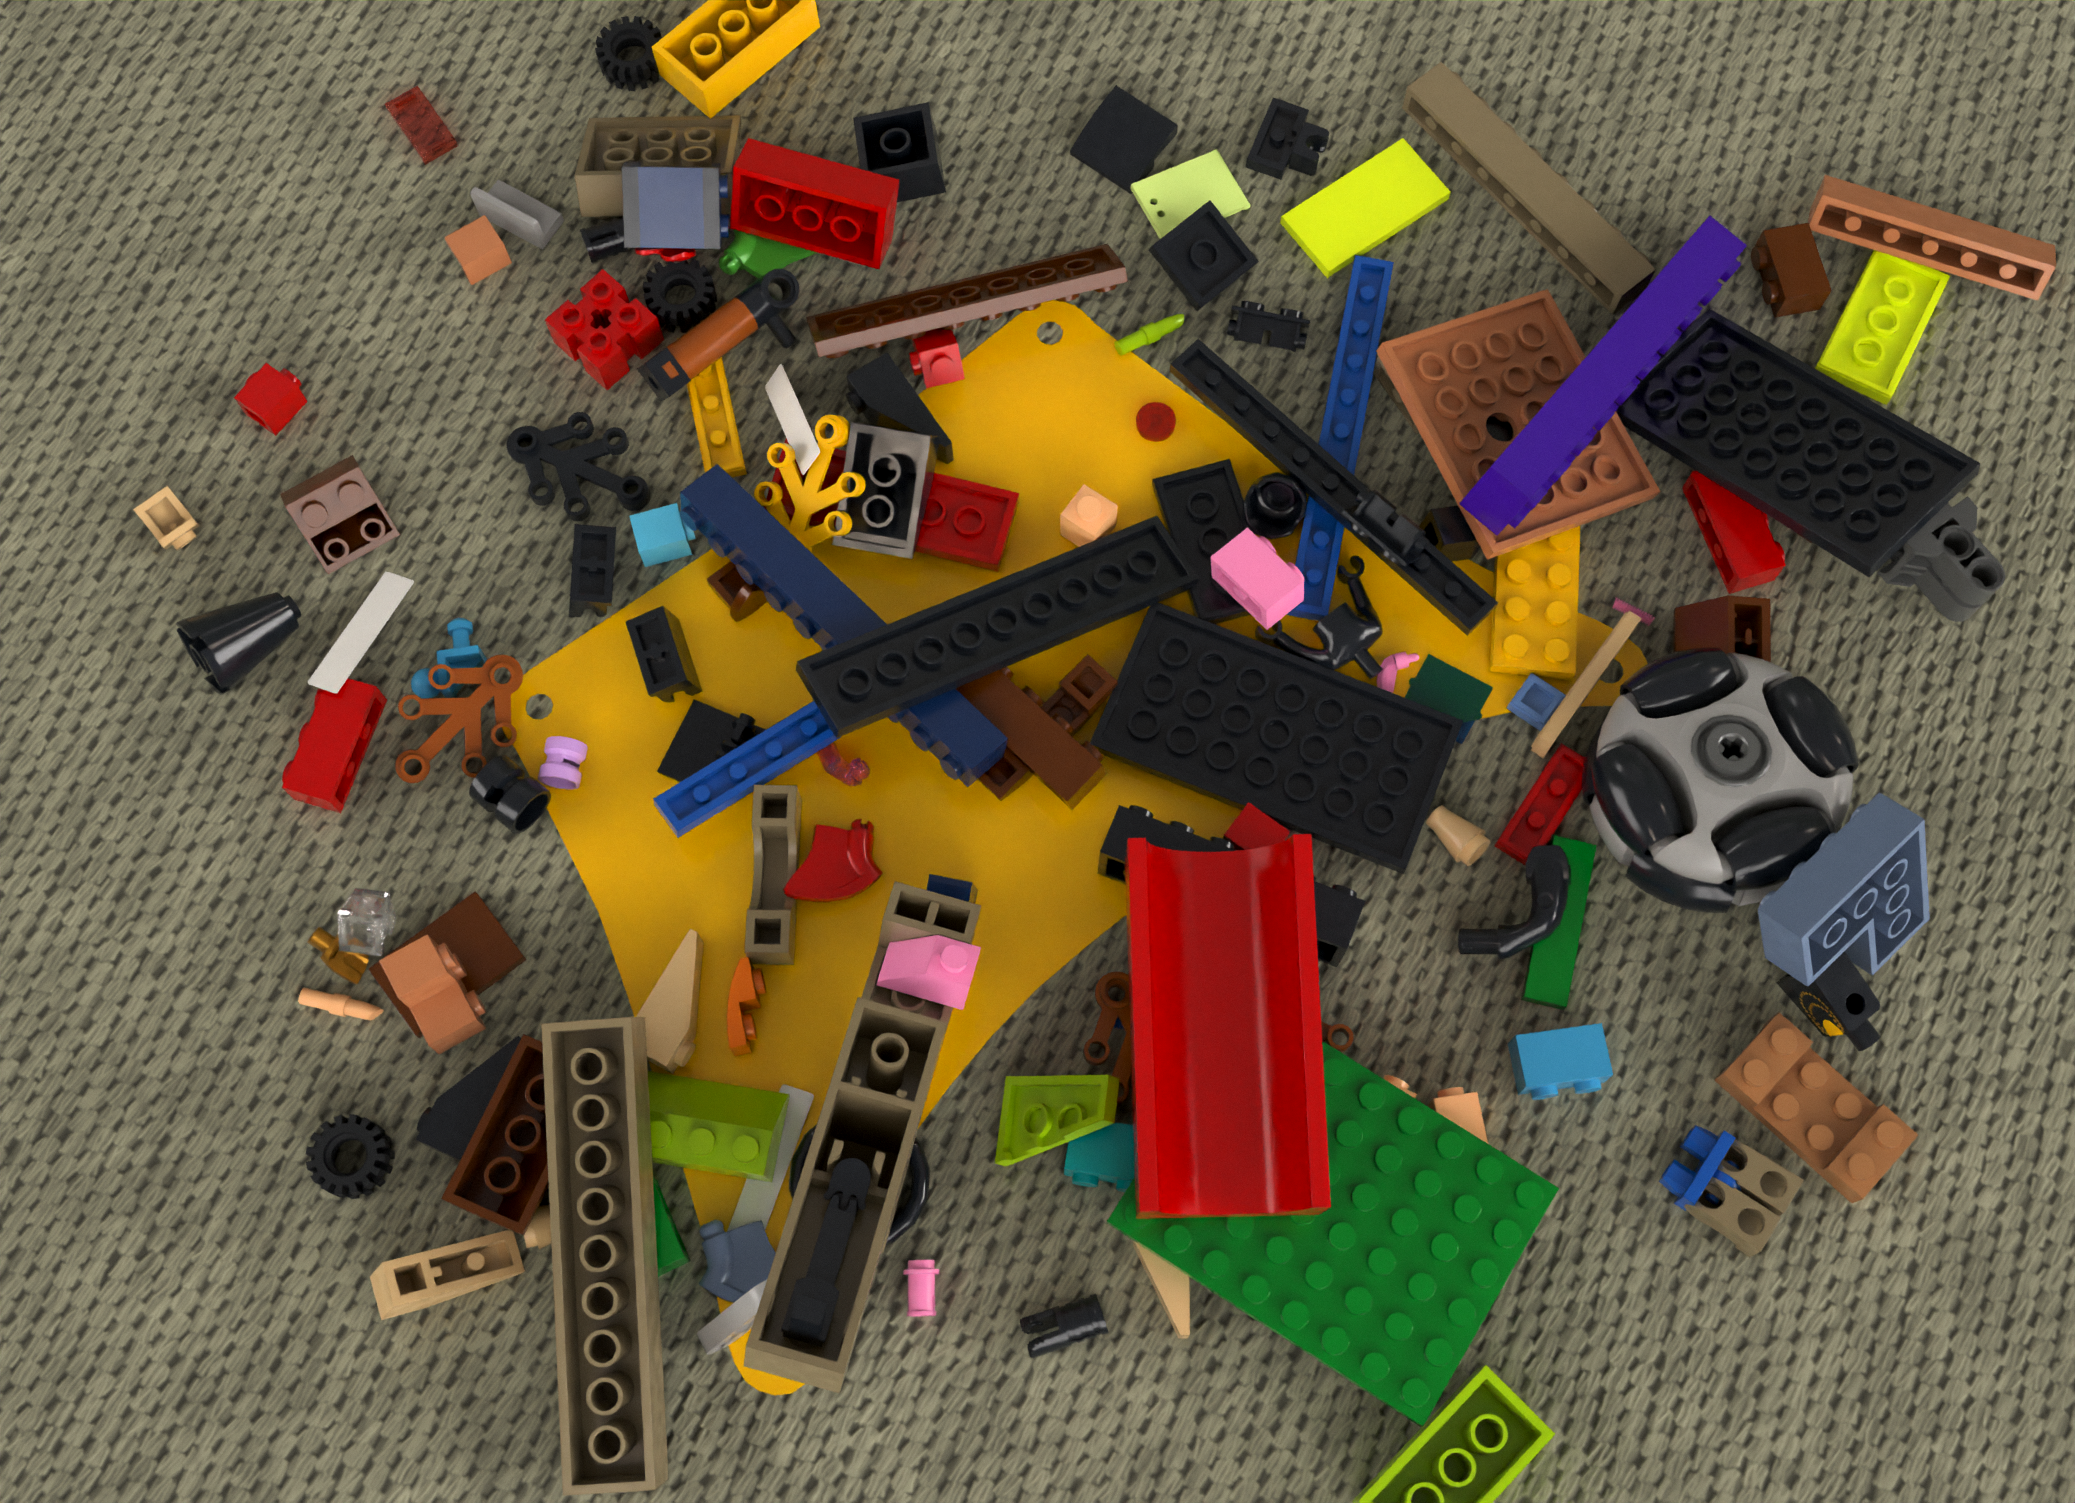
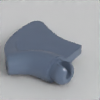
[699,1219,776,1303]

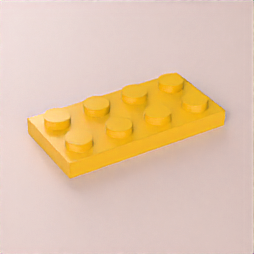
[1490,526,1580,680]

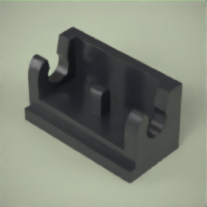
[569,524,616,617]
[626,606,702,703]

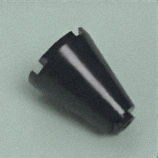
[176,592,301,695]

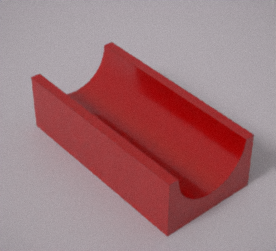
[1125,834,1331,1219]

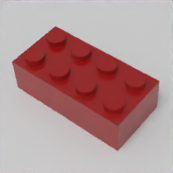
[730,138,900,270]

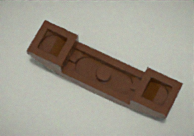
[978,654,1118,801]

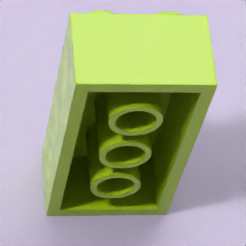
[1352,1365,1555,1503]

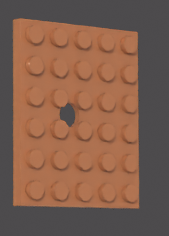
[1376,289,1661,560]

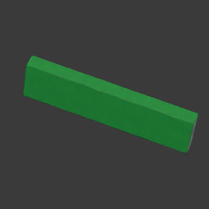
[1521,835,1597,1010]

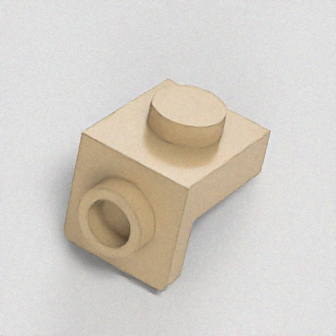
[133,486,200,550]

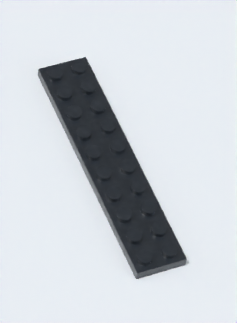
[796,516,1199,738]

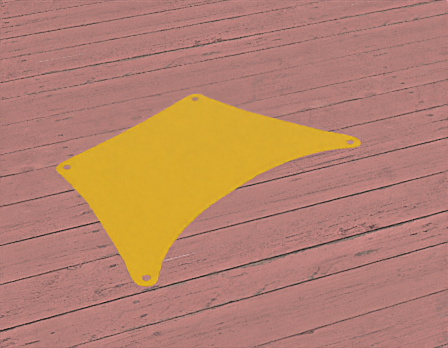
[502,300,1648,1396]

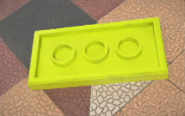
[1280,138,1451,278]
[1815,250,1950,405]

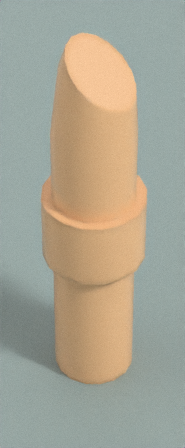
[298,987,384,1020]

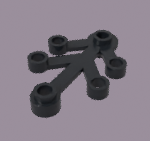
[507,412,650,521]

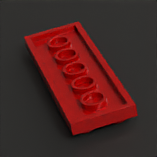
[763,438,1019,572]

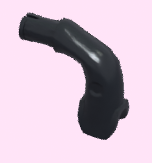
[1458,845,1571,959]

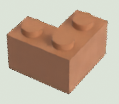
[379,934,486,1054]

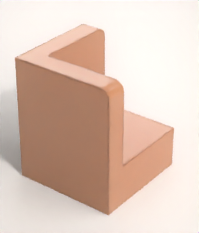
[445,215,512,285]

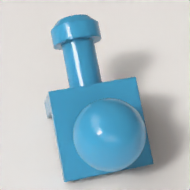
[411,618,487,698]

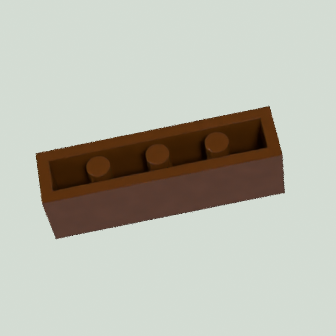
[955,667,1107,810]

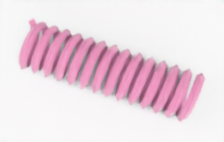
[1612,598,1655,626]

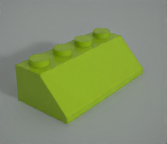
[648,1071,790,1182]

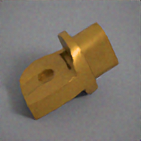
[307,927,369,985]

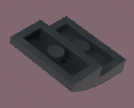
[1070,85,1178,194]

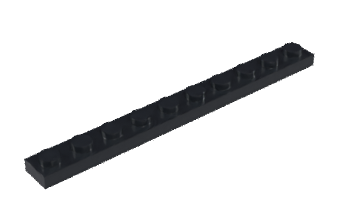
[1169,339,1498,636]

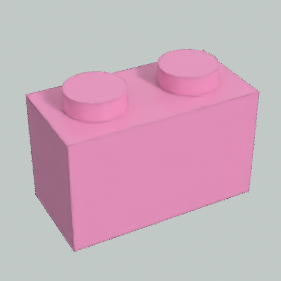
[1210,527,1304,630]

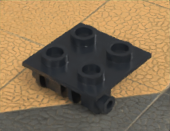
[657,699,766,805]

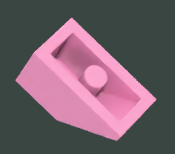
[876,935,981,1010]

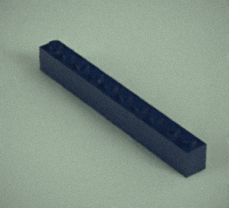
[680,464,1008,787]

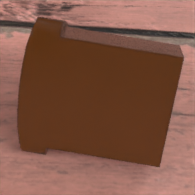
[707,561,767,622]

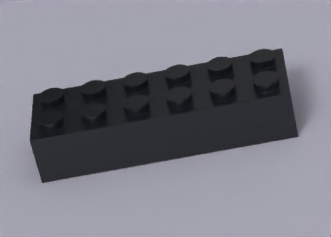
[1097,805,1365,967]

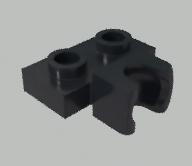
[1246,98,1329,180]

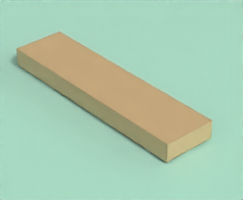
[1531,610,1642,758]

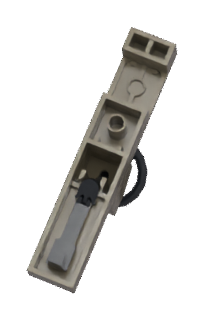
[744,881,981,1393]

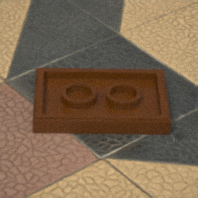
[369,891,527,1038]

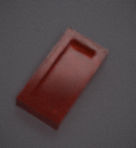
[385,86,458,165]

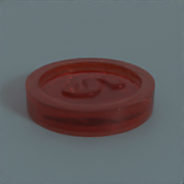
[1136,402,1176,442]

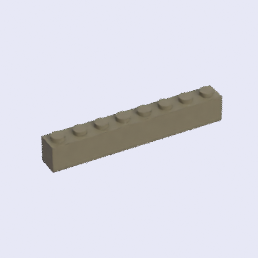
[1402,62,1656,315]

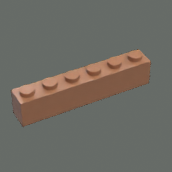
[1808,175,2056,301]

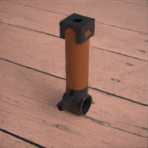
[637,269,800,401]

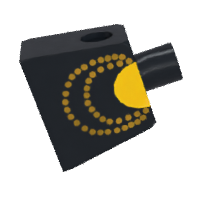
[1776,951,1881,1051]

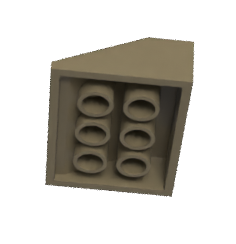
[574,115,741,220]

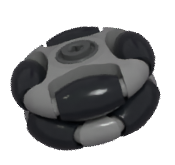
[1582,648,1859,913]

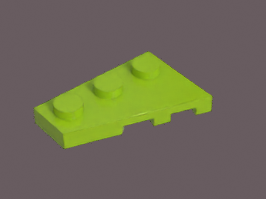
[995,1075,1120,1166]

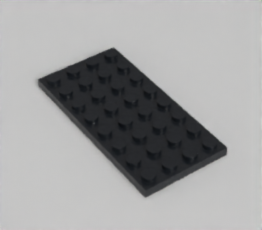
[1614,309,1980,578]
[1090,602,1463,874]

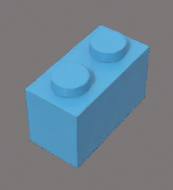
[1508,1023,1613,1100]

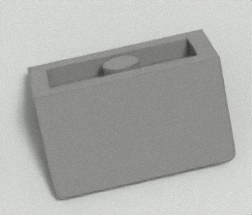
[470,179,564,250]

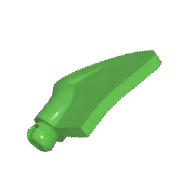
[719,229,817,279]

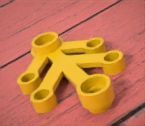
[754,415,866,552]

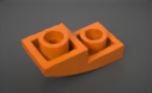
[727,957,766,1057]

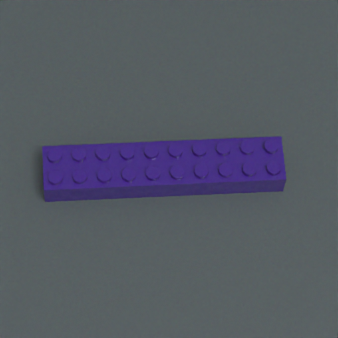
[1459,215,1747,536]

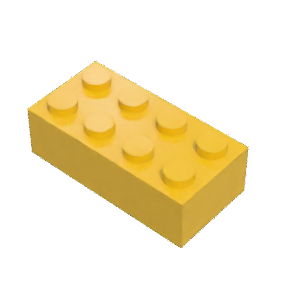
[652,0,820,119]

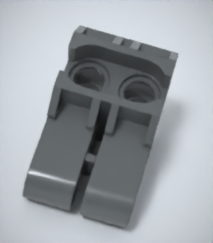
[1878,496,2006,622]

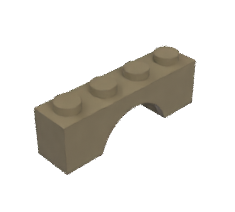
[745,785,802,965]

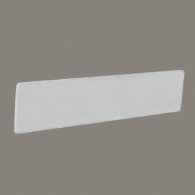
[765,364,820,475]
[308,572,414,693]
[727,1084,814,1231]

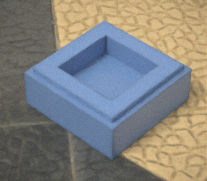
[1506,672,1566,731]

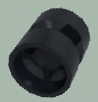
[469,755,551,834]

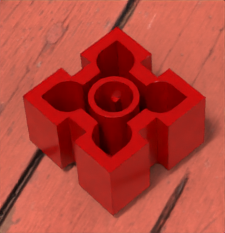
[545,269,664,390]

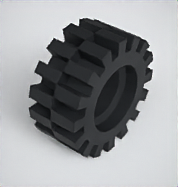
[595,16,663,91]
[643,258,717,333]
[306,1114,395,1199]

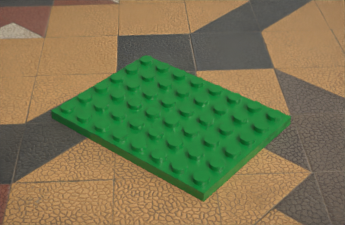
[1107,1041,1559,1427]

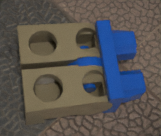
[1659,1125,1804,1258]

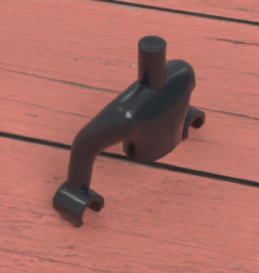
[1255,555,1383,680]

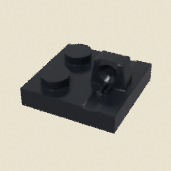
[1149,200,1259,311]

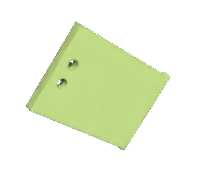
[1130,149,1251,239]

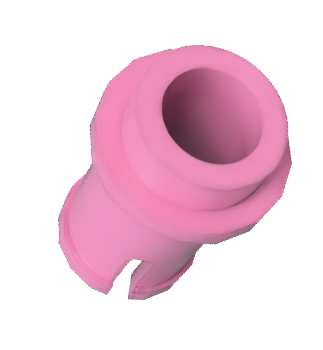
[903,1260,939,1317]

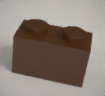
[1751,223,1832,318]

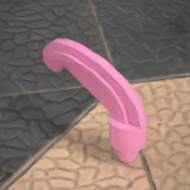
[1377,651,1419,693]

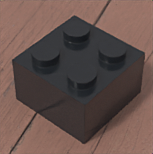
[853,102,946,202]

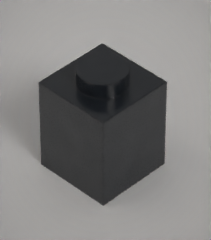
[1419,506,1481,561]

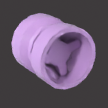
[538,736,588,790]

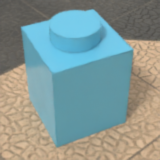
[629,503,696,567]

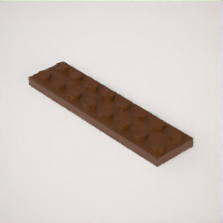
[806,244,1128,358]

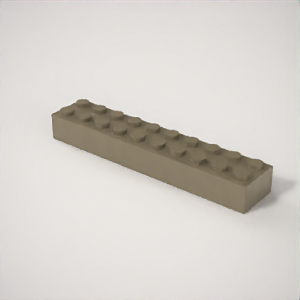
[541,1017,669,1496]

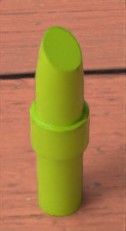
[1114,314,1184,356]

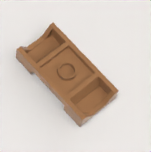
[1715,1012,1918,1203]

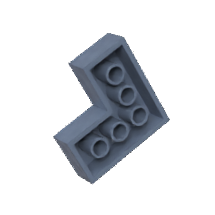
[1758,792,1930,987]

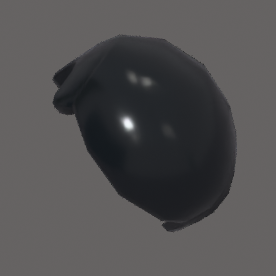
[1243,472,1307,539]

